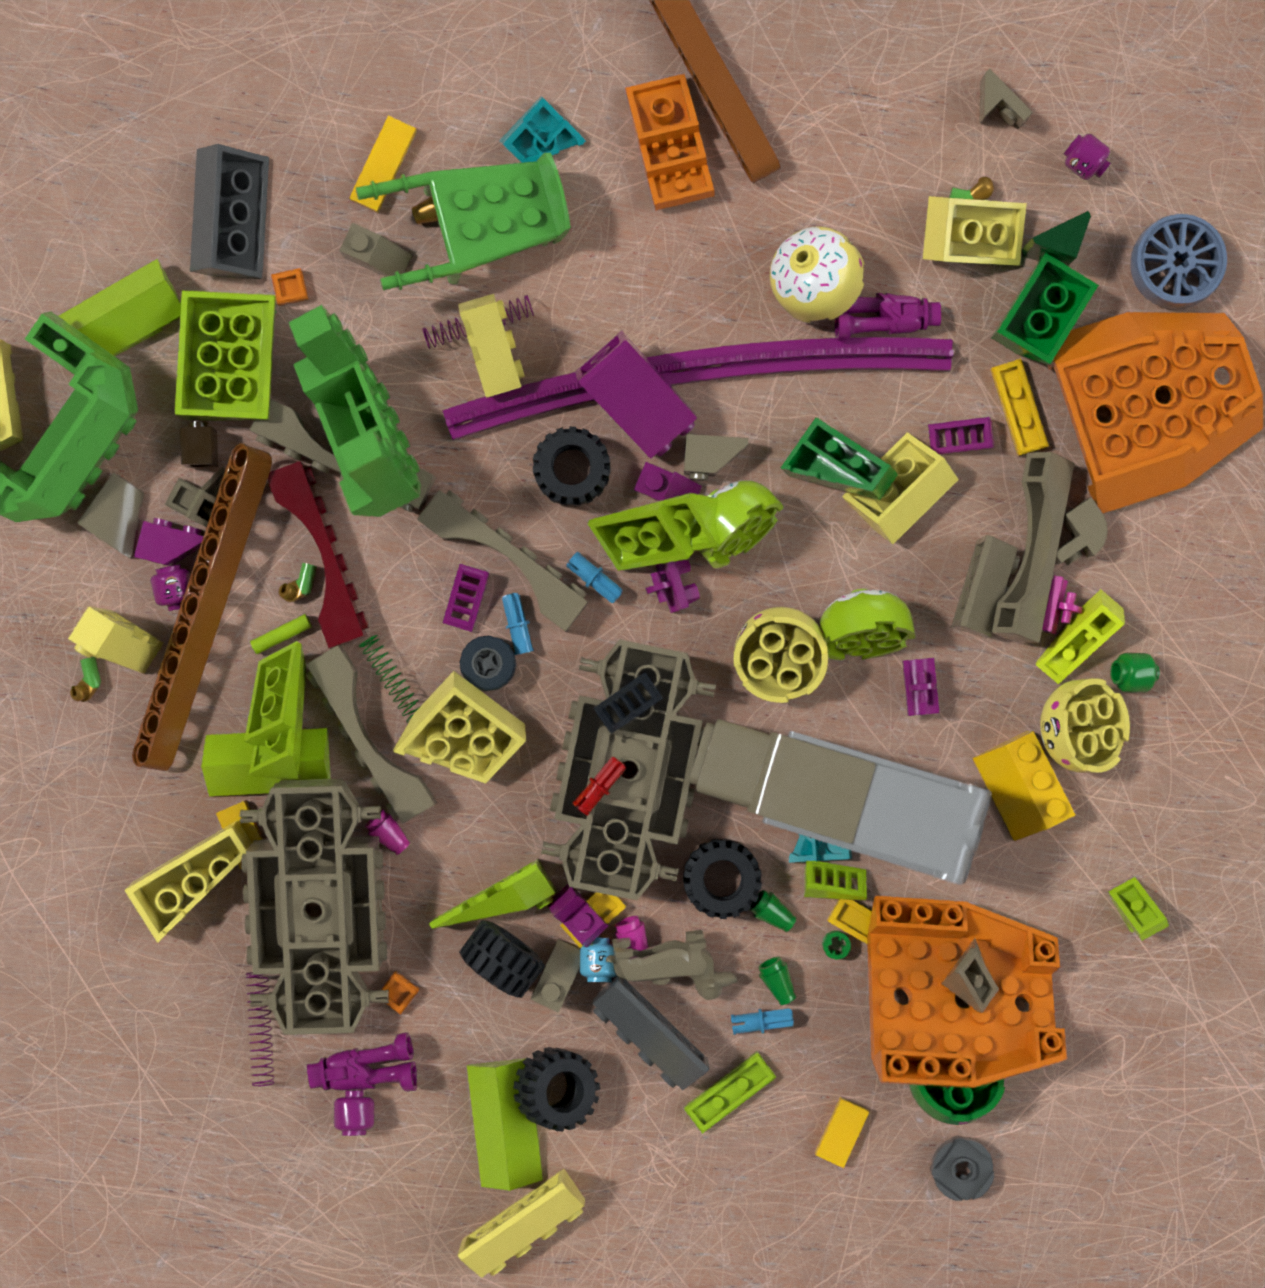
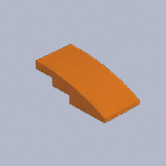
[625,73,715,211]

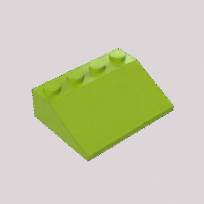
[175,290,276,421]

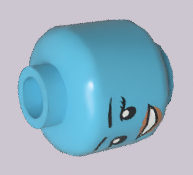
[580,938,617,982]

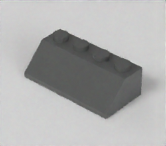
[190,144,269,279]
[593,976,710,1091]

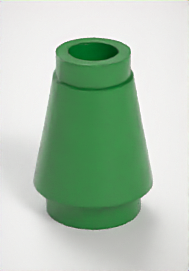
[749,890,797,932]
[758,956,796,1005]

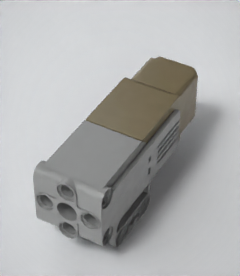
[689,719,992,885]

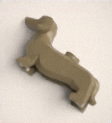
[606,930,737,1000]

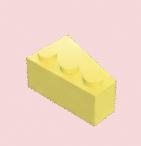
[0,339,23,451]

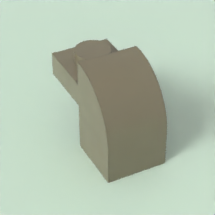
[1055,497,1108,565]

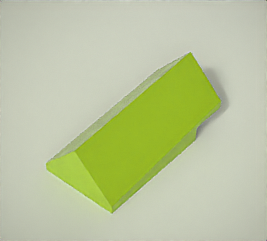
[59,259,181,356]
[587,493,720,571]
[244,641,306,779]
[201,728,331,796]
[467,1058,543,1191]

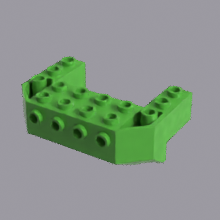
[288,305,421,517]
[0,311,138,522]

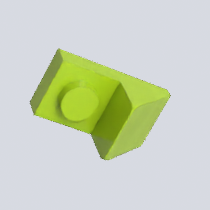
[1108,877,1169,941]

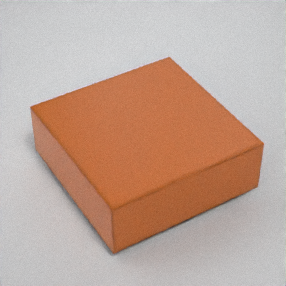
[271,268,309,306]
[381,970,420,1015]

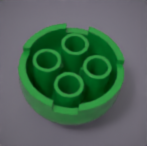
[909,1079,1005,1125]

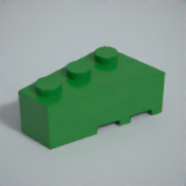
[780,417,898,500]

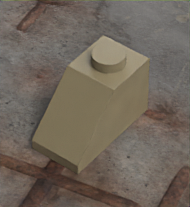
[339,223,412,277]
[683,434,749,481]
[530,938,580,1013]

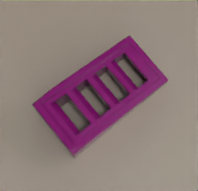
[928,417,995,454]
[442,564,490,632]

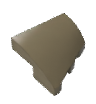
[78,473,144,559]

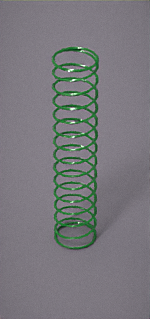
[358,635,420,723]

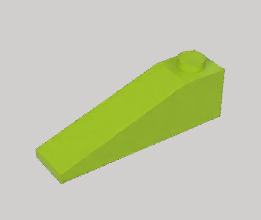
[429,859,557,929]

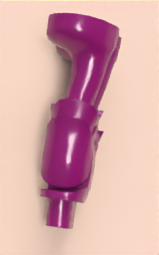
[834,292,941,341]
[307,1032,417,1092]

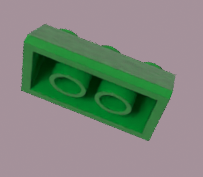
[991,253,1099,365]

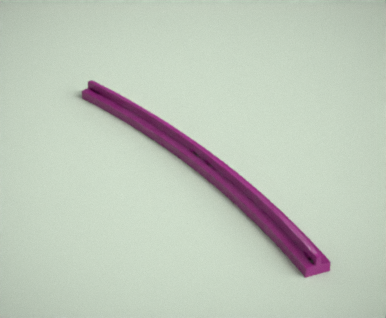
[442,337,954,441]

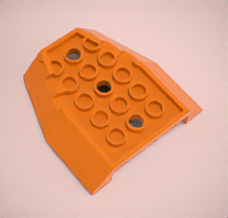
[1047,312,1263,514]
[867,896,1067,1088]

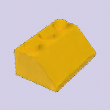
[972,731,1076,841]

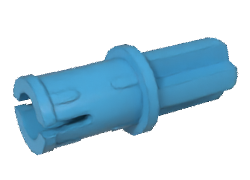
[566,552,623,603]
[502,593,534,655]
[731,1008,794,1035]

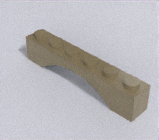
[250,399,436,513]
[992,452,1075,643]
[417,490,588,632]
[306,645,437,824]

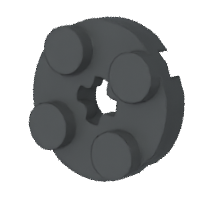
[930,1136,994,1201]

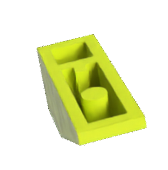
[1036,589,1125,684]

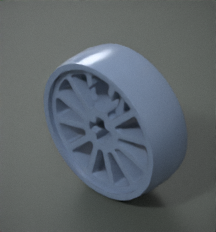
[1130,214,1227,309]

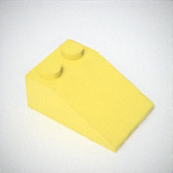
[923,196,1027,266]

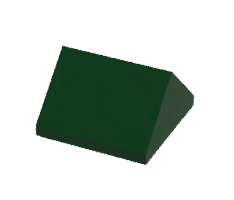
[1021,211,1091,266]

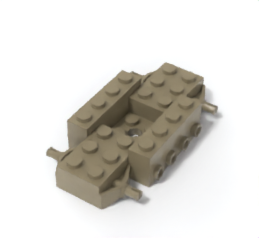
[541,640,716,900]
[240,779,389,1035]

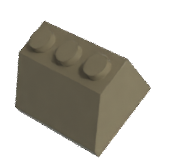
[951,535,1020,638]

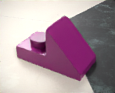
[634,462,702,501]
[548,884,608,948]

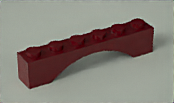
[268,461,369,649]

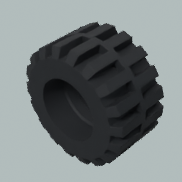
[532,426,611,507]
[683,839,762,919]
[459,920,545,998]
[513,1047,600,1132]

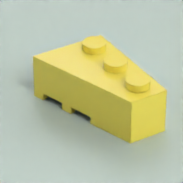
[458,294,525,398]
[68,606,164,674]

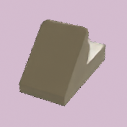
[979,68,1033,129]

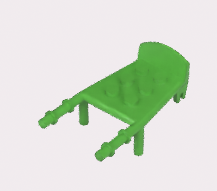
[356,153,571,291]

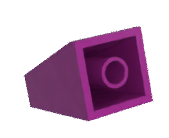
[575,330,697,459]

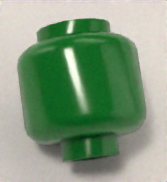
[1110,652,1160,693]

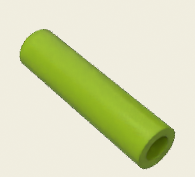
[250,614,312,654]

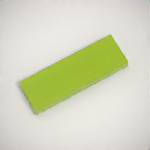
[684,1051,776,1134]

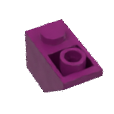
[134,518,204,566]

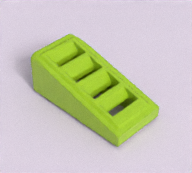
[804,860,867,900]

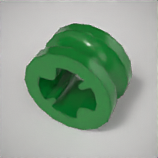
[822,930,851,960]

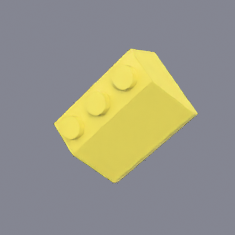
[842,432,959,544]

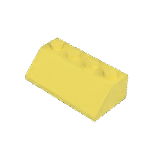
[458,1169,585,1278]

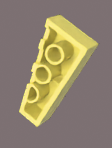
[124,820,252,943]

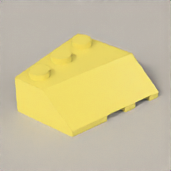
[393,671,526,783]

